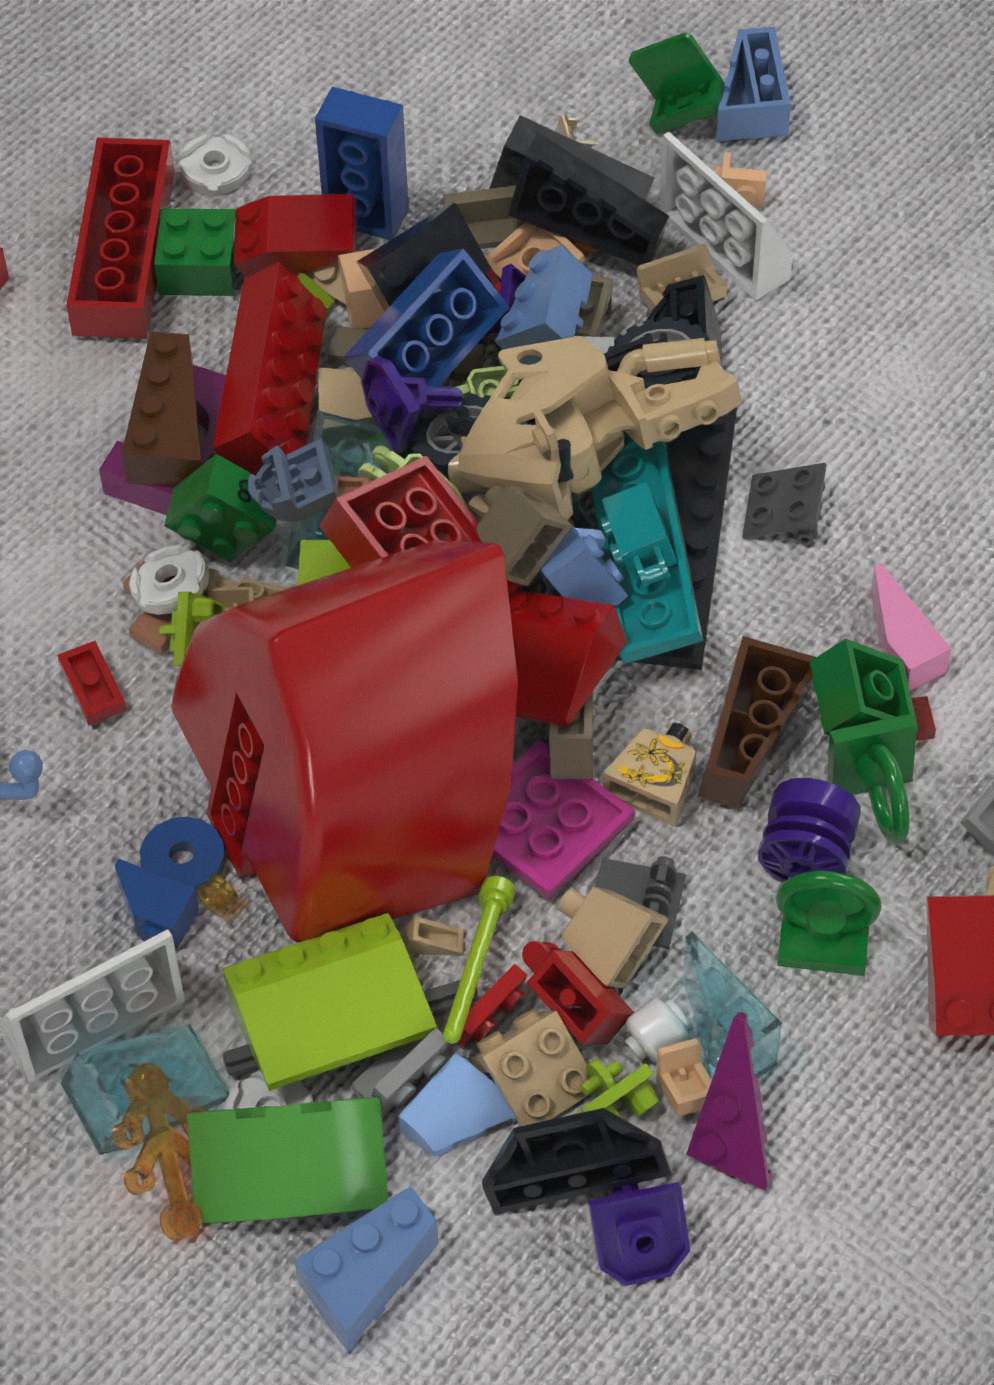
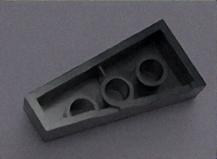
[489,115,655,200]
[508,132,669,266]

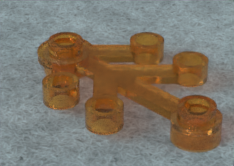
[112,1063,207,1241]

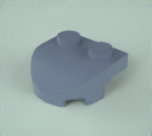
[248,438,340,522]

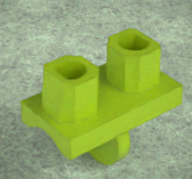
[159,592,225,667]
[575,1059,659,1118]

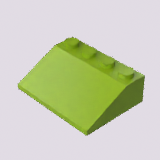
[222,913,437,1091]

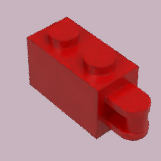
[522,941,634,1045]

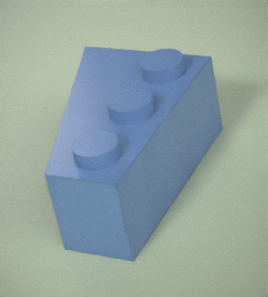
[716,27,791,142]
[495,245,593,365]
[294,1186,439,1354]

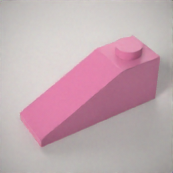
[871,563,951,691]

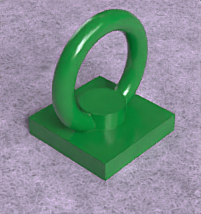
[827,714,917,844]
[776,871,882,976]

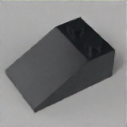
[356,201,491,311]

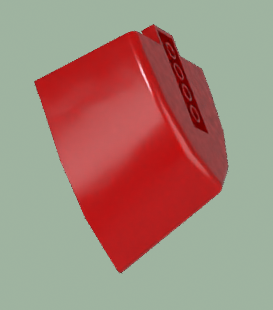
[171,540,518,943]

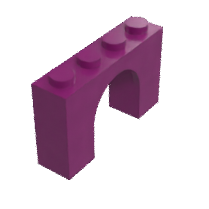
[99,365,226,515]

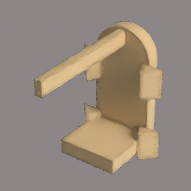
[557,114,597,145]

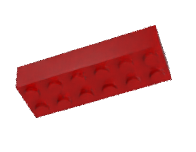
[66,137,175,339]
[213,262,327,476]

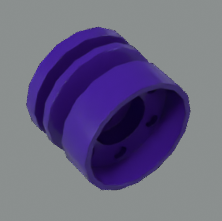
[758,778,861,882]

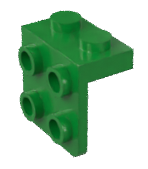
[629,33,725,134]

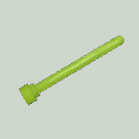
[443,876,516,1044]

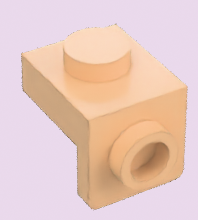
[715,152,767,207]
[656,1038,712,1117]

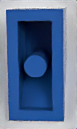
[115,859,199,951]

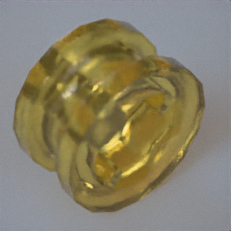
[196,874,239,917]

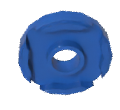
[140,817,226,894]

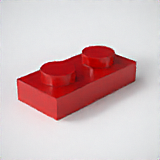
[57,641,127,726]
[456,963,528,1050]

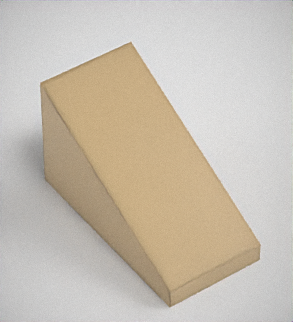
[401,916,464,956]

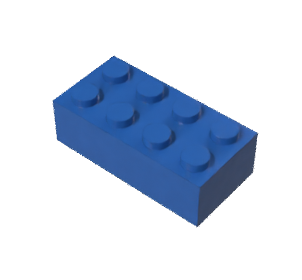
[315,87,409,240]
[344,248,510,387]

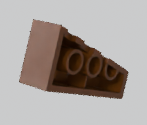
[121,331,203,488]
[698,636,816,809]

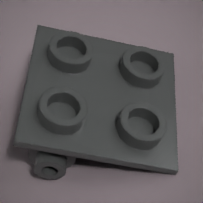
[742,463,827,545]
[595,856,686,949]

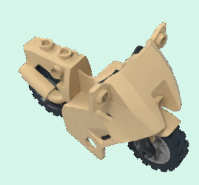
[409,317,742,529]

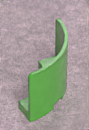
[187,1097,388,1223]

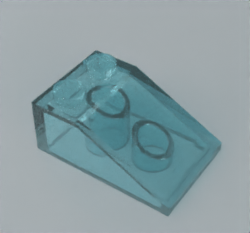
[683,931,782,1078]
[61,1024,229,1155]

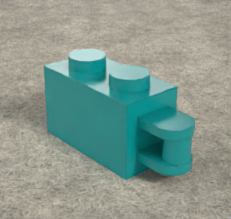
[600,481,678,587]

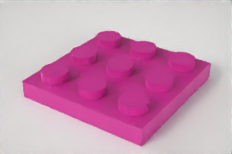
[492,739,635,901]

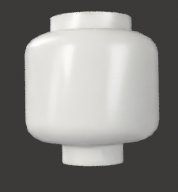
[624,998,692,1064]

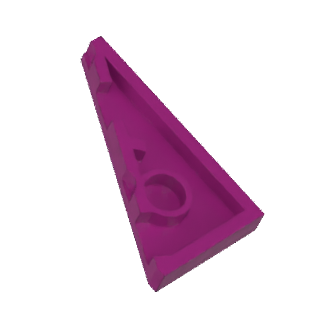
[686,1011,773,1191]

